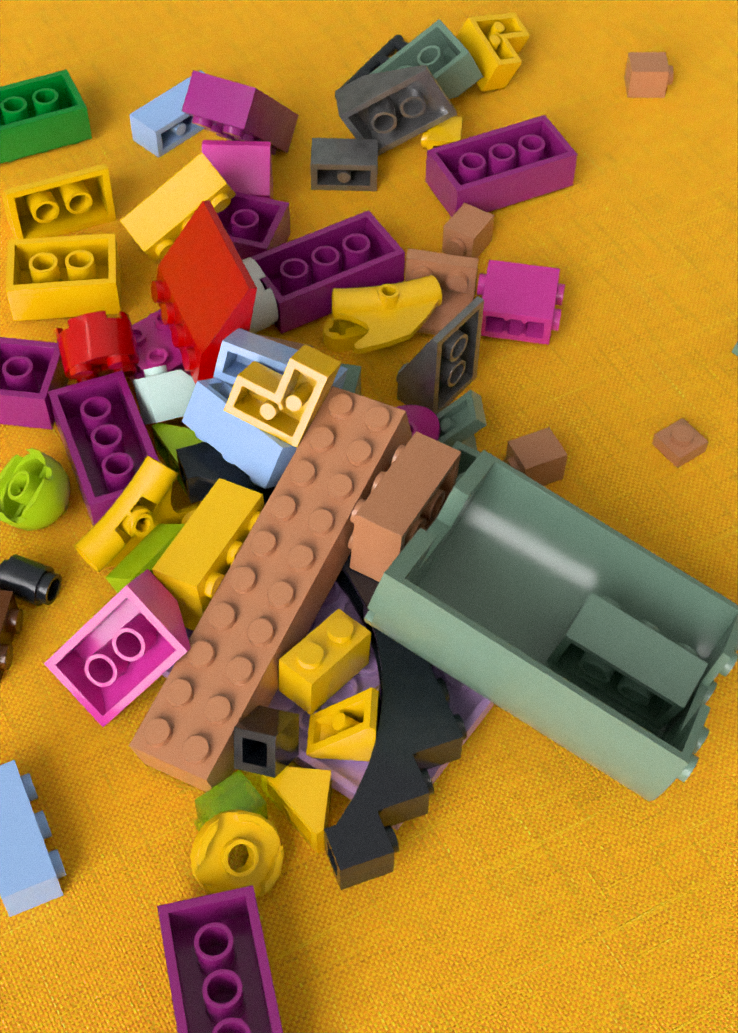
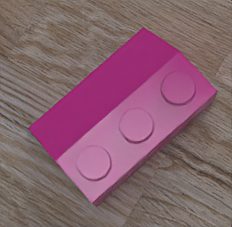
[44,569,191,727]

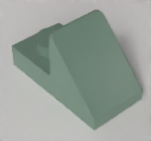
[436,390,487,450]

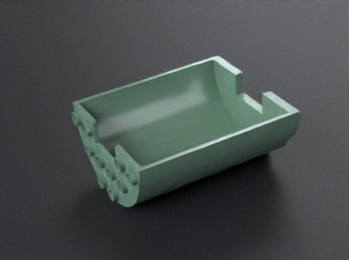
[364,450,738,802]

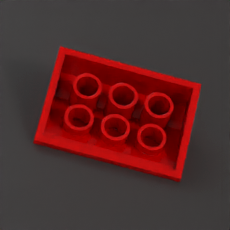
[151,200,257,385]

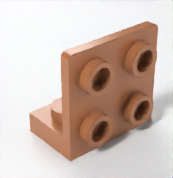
[405,248,479,335]

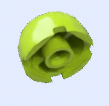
[0,448,70,531]

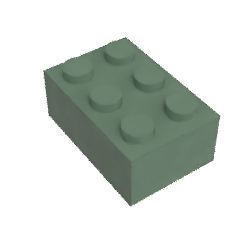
[548,592,708,730]

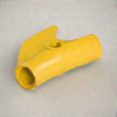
[332,275,442,354]
[74,455,200,572]

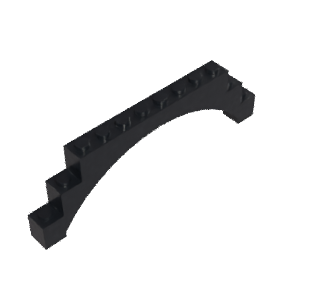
[176,442,467,890]

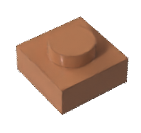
[652,418,708,468]

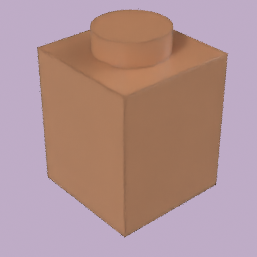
[624,52,673,98]
[442,203,494,258]
[503,427,567,486]

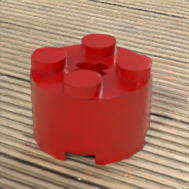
[55,311,140,383]

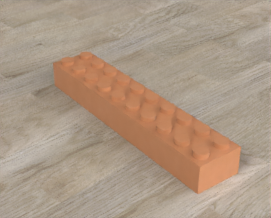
[129,386,412,798]

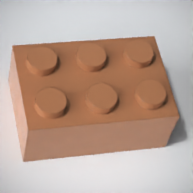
[348,431,461,582]

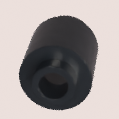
[0,554,62,606]

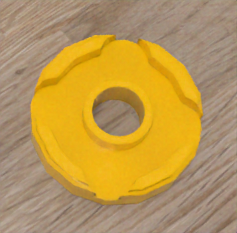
[190,808,284,898]

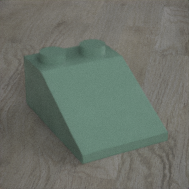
[370,19,483,99]

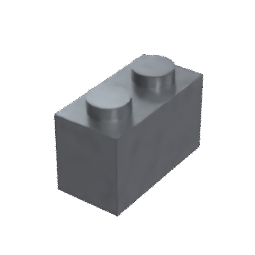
[310,138,378,191]

